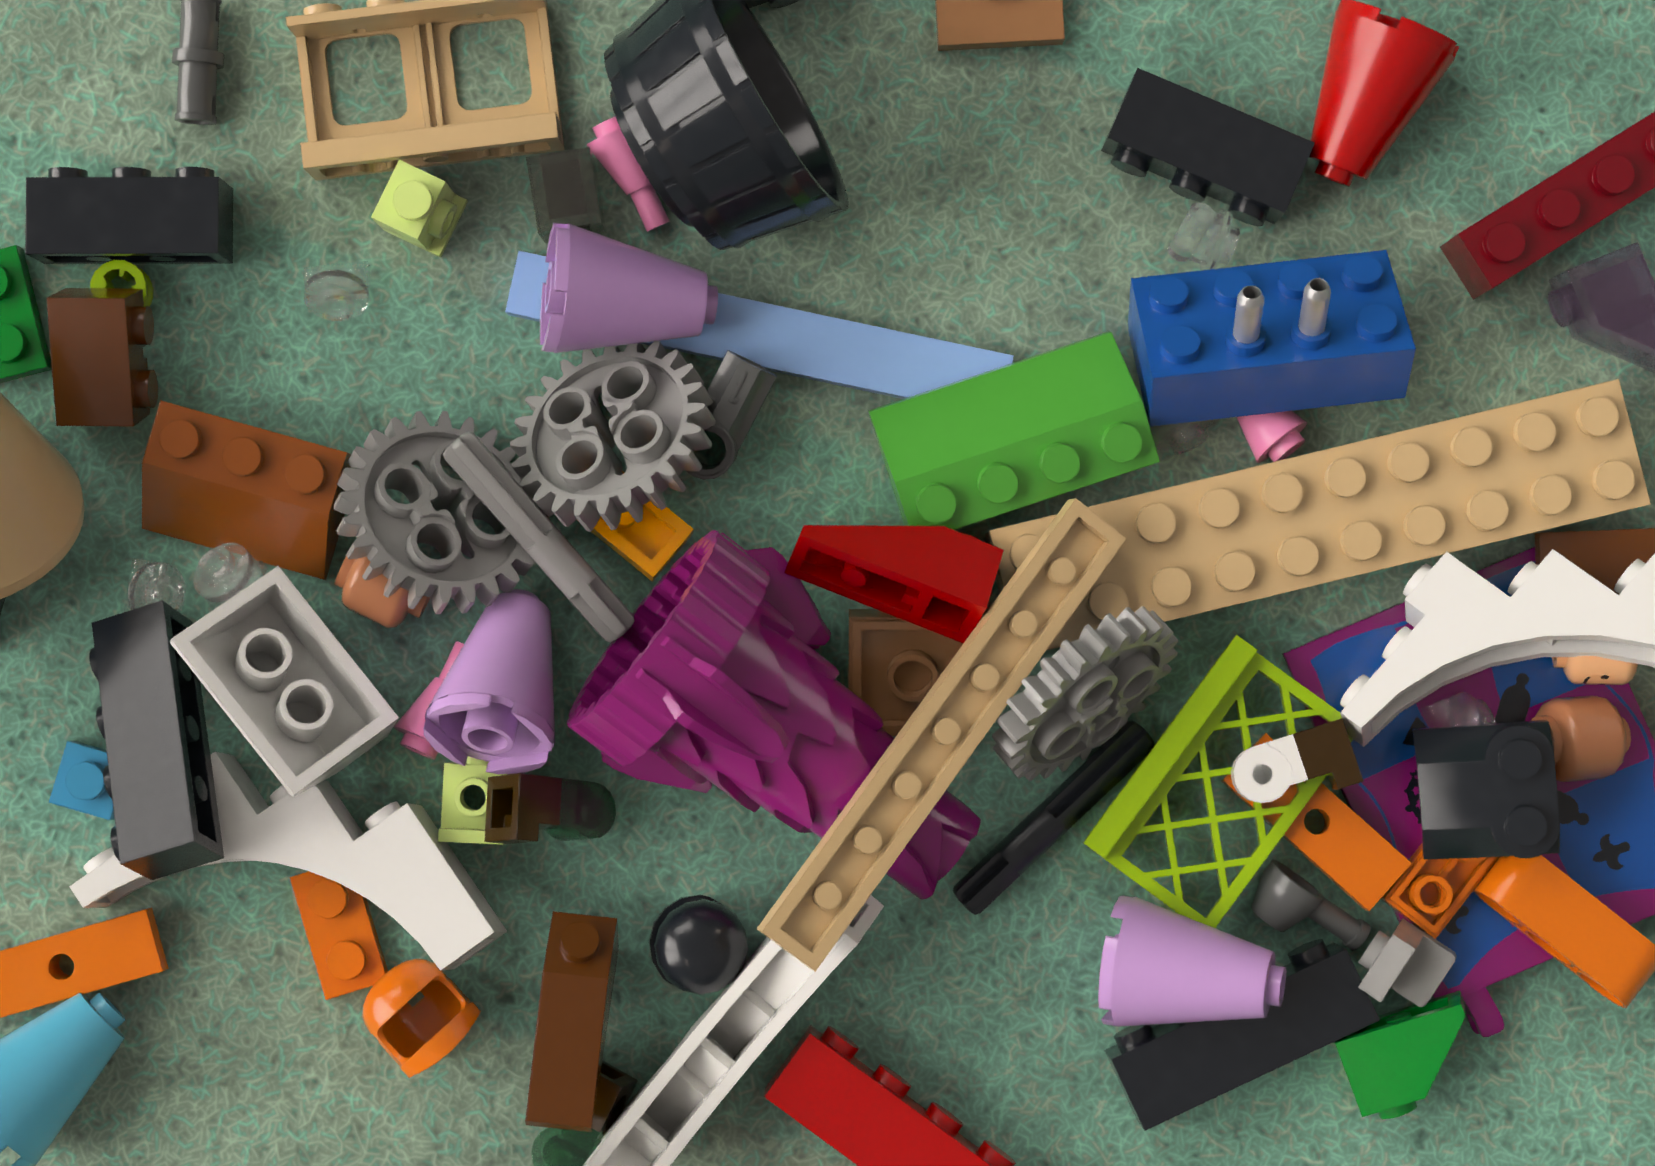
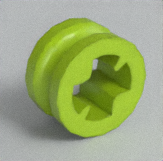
[90,260,154,307]

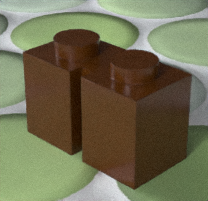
[46,288,158,427]

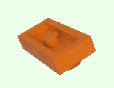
[290,871,388,1000]

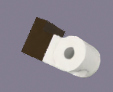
[1231,718,1364,803]

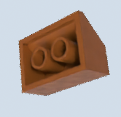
[142,400,351,580]

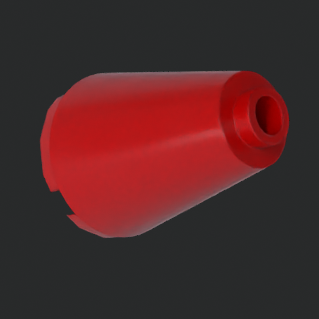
[1309,0,1460,187]

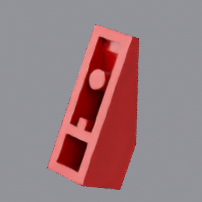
[784,525,1004,643]

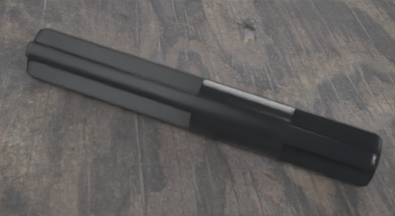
[953,720,1155,915]

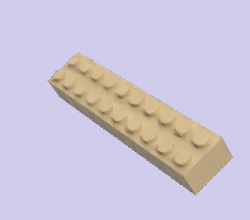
[985,379,1651,650]

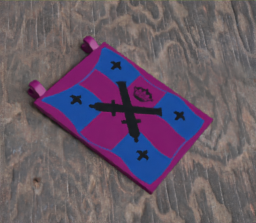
[1282,546,1655,1037]

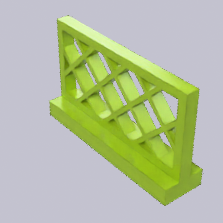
[1082,635,1354,928]

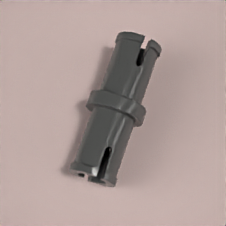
[172,0,224,125]

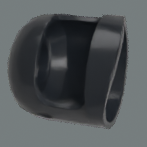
[649,894,748,995]

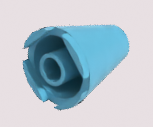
[0,992,126,1166]

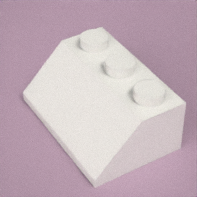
[170,566,399,797]

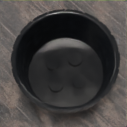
[604,0,849,250]

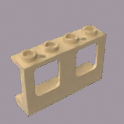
[286,0,565,180]

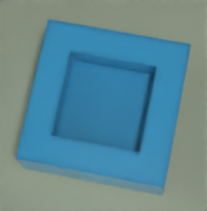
[49,741,115,820]

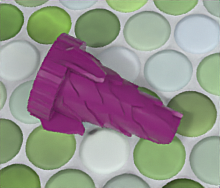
[567,530,981,900]

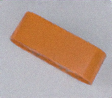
[1474,855,1655,1008]

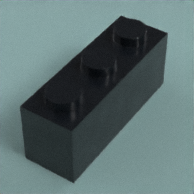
[1101,68,1315,226]
[25,167,233,264]

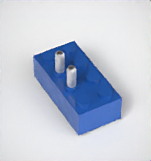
[1128,250,1416,427]

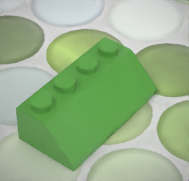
[868,331,1160,530]

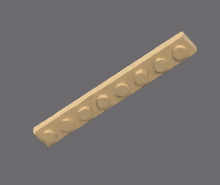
[757,498,1127,972]

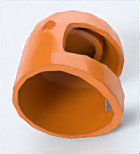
[363,958,481,1078]

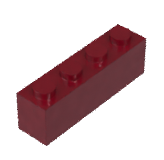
[1440,111,1655,300]

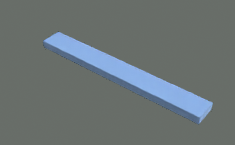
[505,251,1014,399]

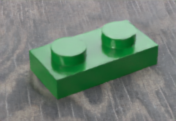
[0,245,52,383]

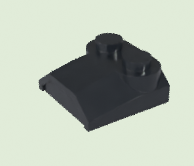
[1412,720,1560,860]

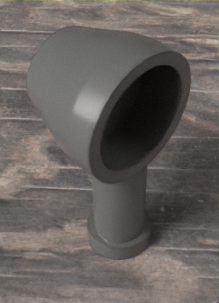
[1251,859,1370,951]

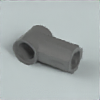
[685,350,777,480]

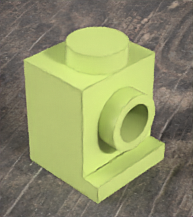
[371,160,468,257]
[438,756,509,845]

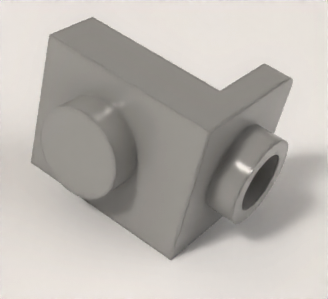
[1358,918,1457,1007]

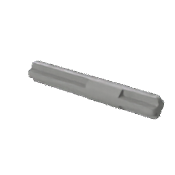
[443,432,635,642]

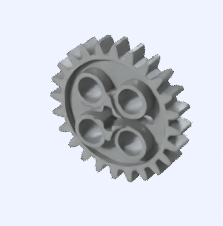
[510,341,716,531]
[334,411,535,615]
[992,606,1178,781]

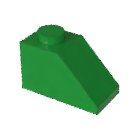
[1335,991,1466,1119]

